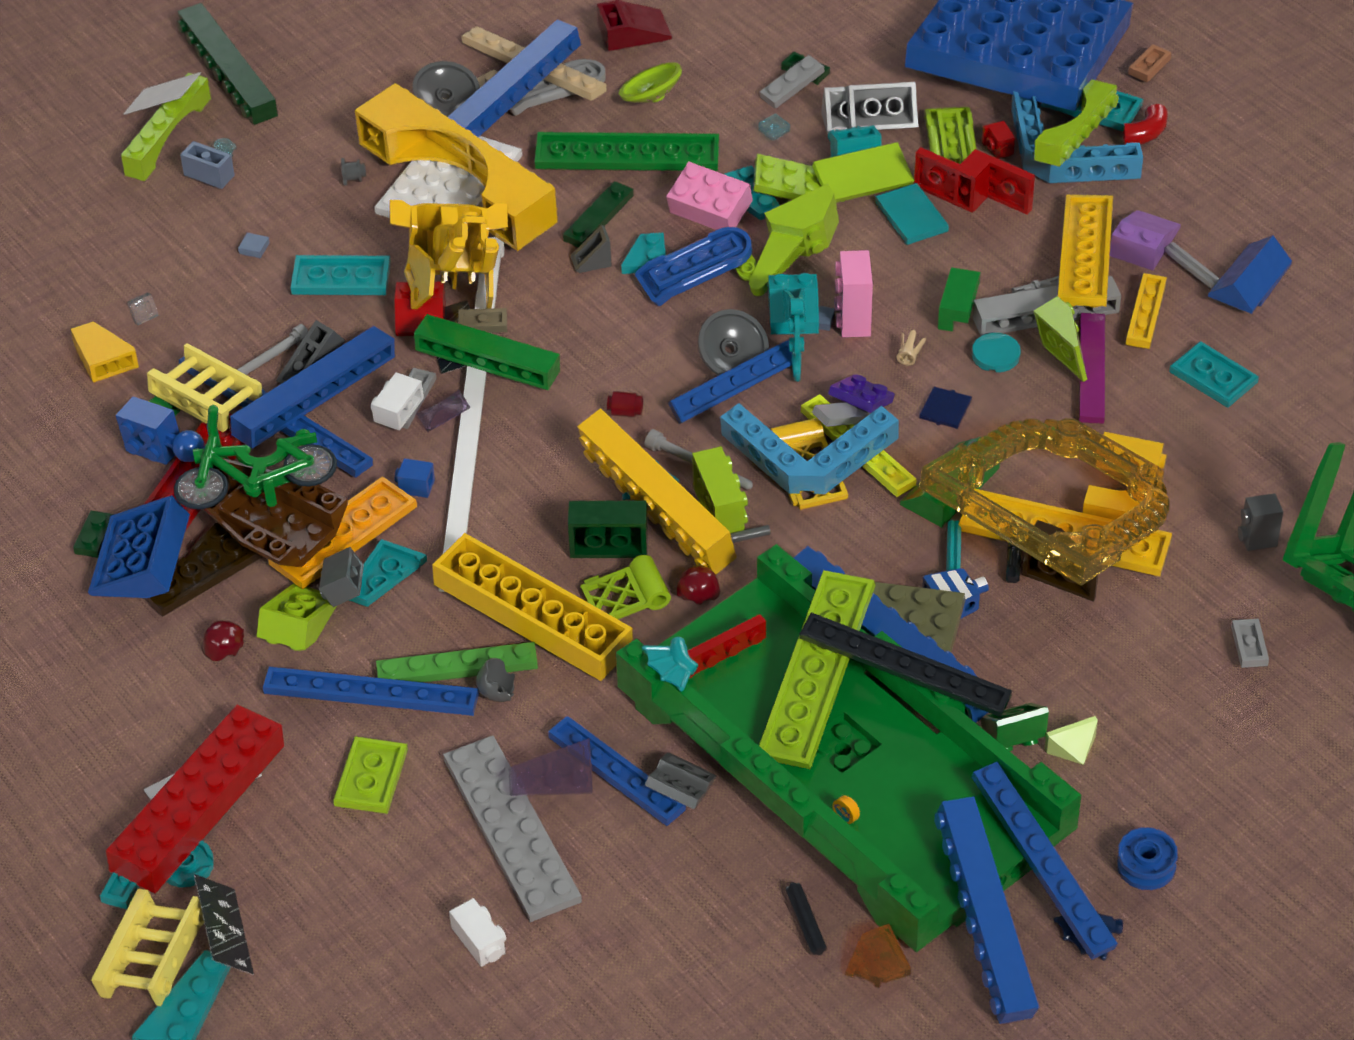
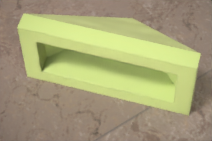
[1044,716,1098,765]

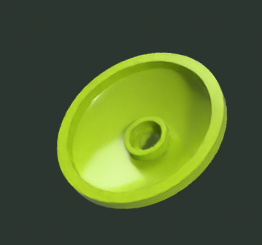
[619,62,682,103]

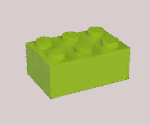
[692,446,748,533]

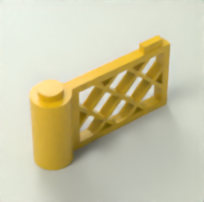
[770,418,848,510]

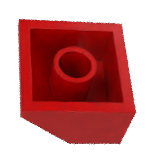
[395,282,446,336]

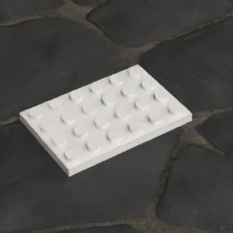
[375,136,522,218]

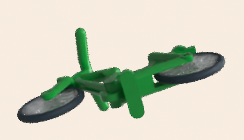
[174,405,337,509]

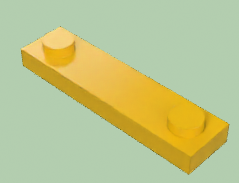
[1126,273,1167,349]

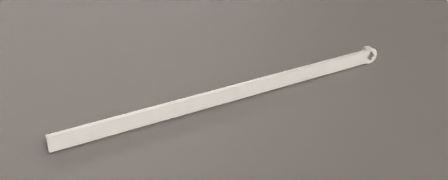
[439,237,505,592]

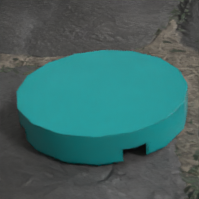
[972,333,1021,372]
[166,840,214,888]

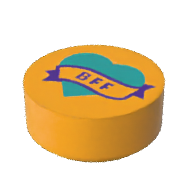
[832,795,860,825]

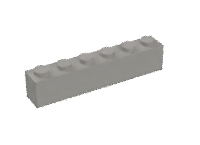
[973,276,1121,336]

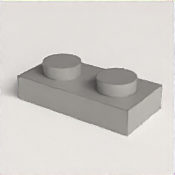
[1231,619,1269,668]

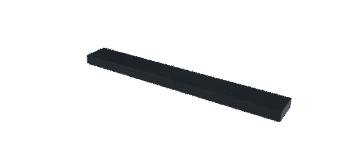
[800,612,1012,717]

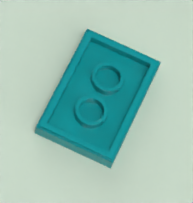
[875,183,949,245]
[1169,341,1259,408]

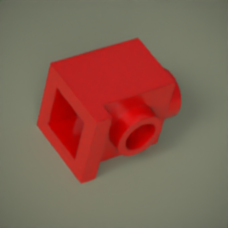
[982,121,1015,159]

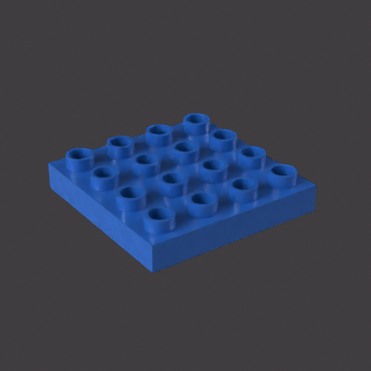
[905,0,1133,111]

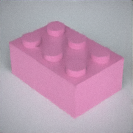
[666,162,753,230]
[834,250,873,337]

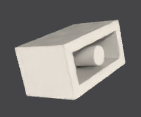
[371,372,424,431]

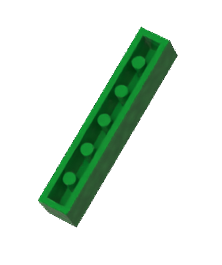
[414,314,560,390]

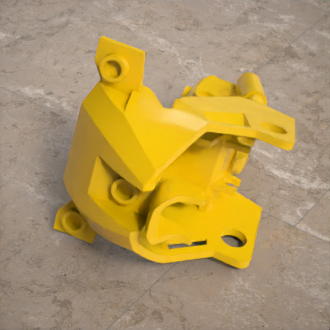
[389,200,508,309]

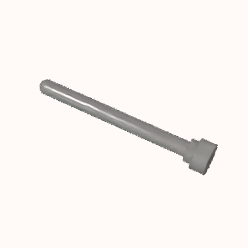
[211,324,308,388]
[644,429,753,490]

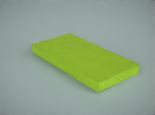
[812,142,914,203]

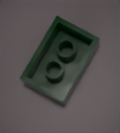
[568,500,648,558]

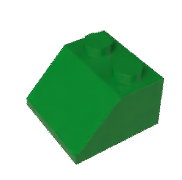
[980,703,1049,751]

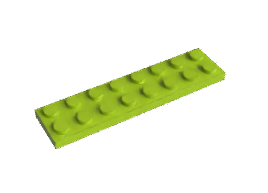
[759,570,876,769]

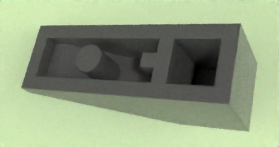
[276,320,346,384]

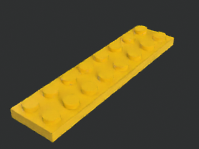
[1058,195,1113,308]
[959,488,1172,577]

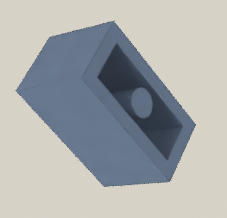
[180,141,235,189]

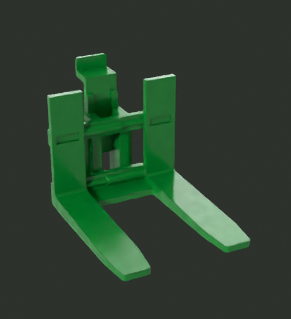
[1282,442,1354,612]

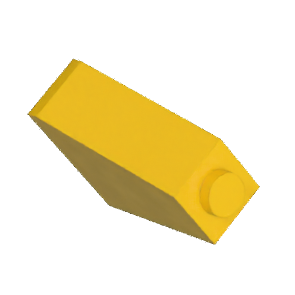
[71,321,139,383]

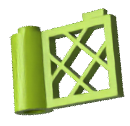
[580,555,671,619]

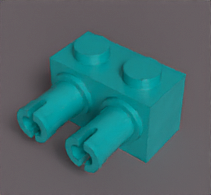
[827,125,881,157]

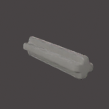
[1165,242,1220,289]

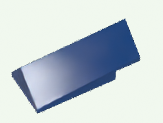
[1208,235,1292,314]

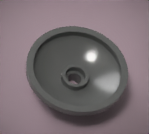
[412,61,480,117]
[698,309,769,376]

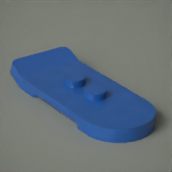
[635,227,752,306]

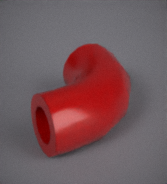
[1123,104,1168,145]

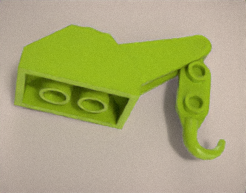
[735,184,839,296]

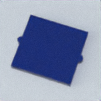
[919,386,972,429]

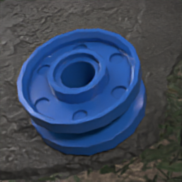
[1117,827,1178,890]

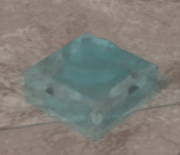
[758,113,790,141]

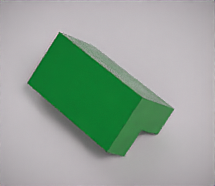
[938,267,981,332]

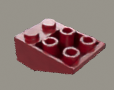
[597,0,672,51]

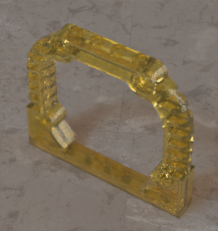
[919,418,1170,586]

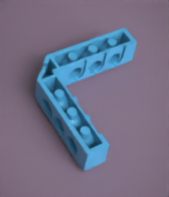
[1011,91,1143,183]
[720,403,899,494]

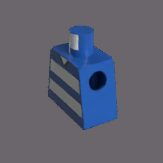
[922,568,989,619]

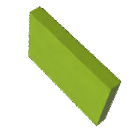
[333,736,408,814]

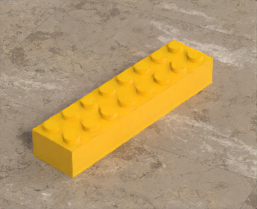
[577,408,737,574]
[432,533,633,681]

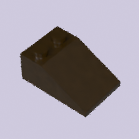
[1022,520,1100,602]

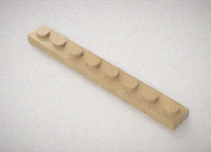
[462,27,606,101]

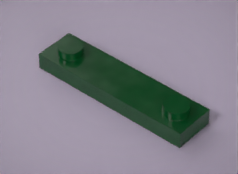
[563,181,634,248]

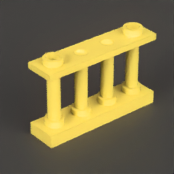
[147,343,262,432]
[91,889,204,1006]

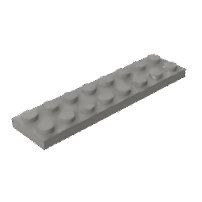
[443,735,582,922]

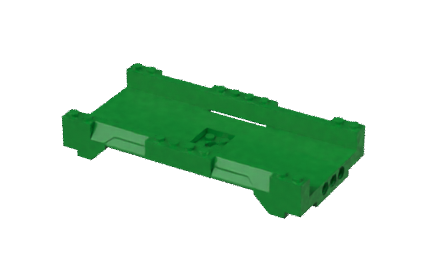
[616,544,1082,953]

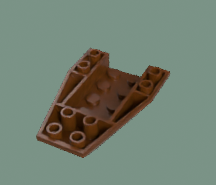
[183,458,348,567]

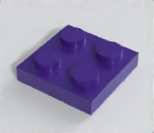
[828,374,895,413]

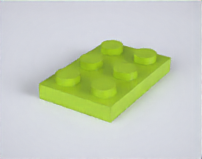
[753,154,821,200]

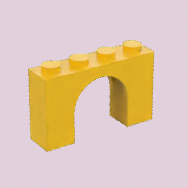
[1083,432,1167,526]

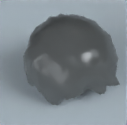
[476,658,515,702]

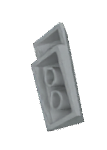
[821,82,918,134]

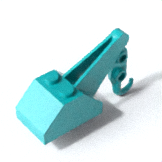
[768,273,819,382]

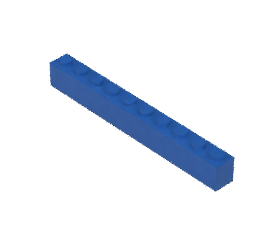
[794,546,988,723]

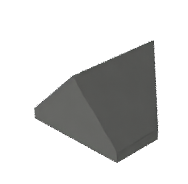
[571,225,612,273]

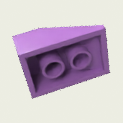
[1110,210,1181,270]

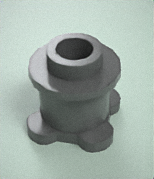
[341,158,366,186]

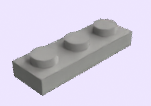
[760,55,824,109]

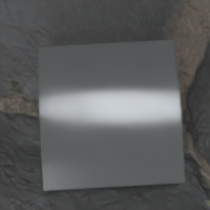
[645,752,717,809]

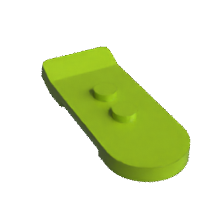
[925,107,976,179]

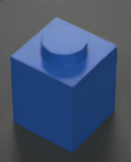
[394,458,435,498]

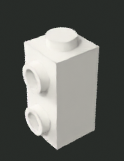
[449,898,506,967]

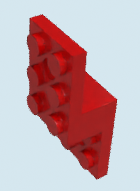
[914,147,1035,215]

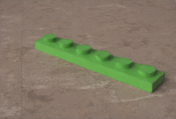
[376,642,538,683]

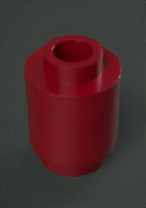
[607,391,644,417]

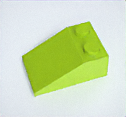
[1034,296,1087,382]
[257,583,337,651]

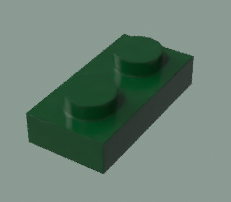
[73,510,115,558]

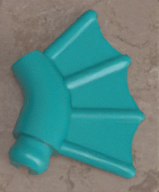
[642,637,698,691]

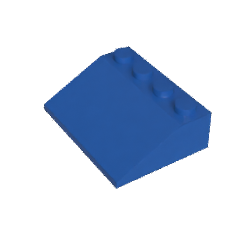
[88,495,190,598]

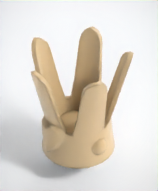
[897,330,926,366]

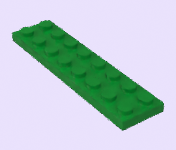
[535,132,719,171]

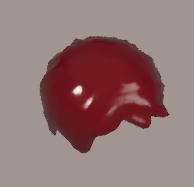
[677,565,721,605]
[203,620,245,661]

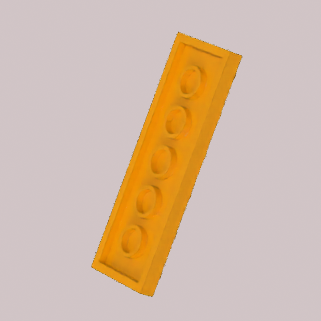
[268,476,417,589]

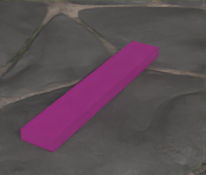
[1079,313,1105,424]

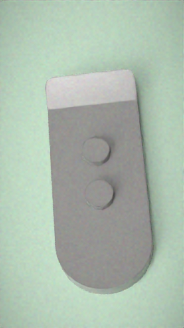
[509,59,606,116]

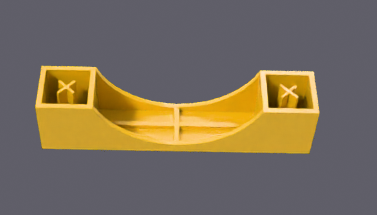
[355,83,558,251]

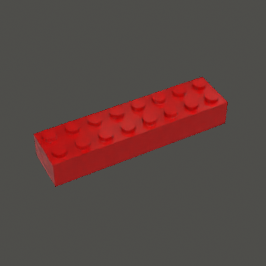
[106,704,284,894]

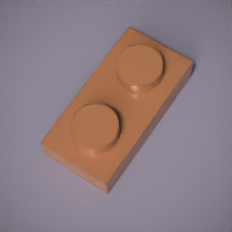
[1128,44,1172,82]

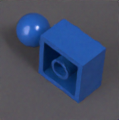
[115,396,205,465]

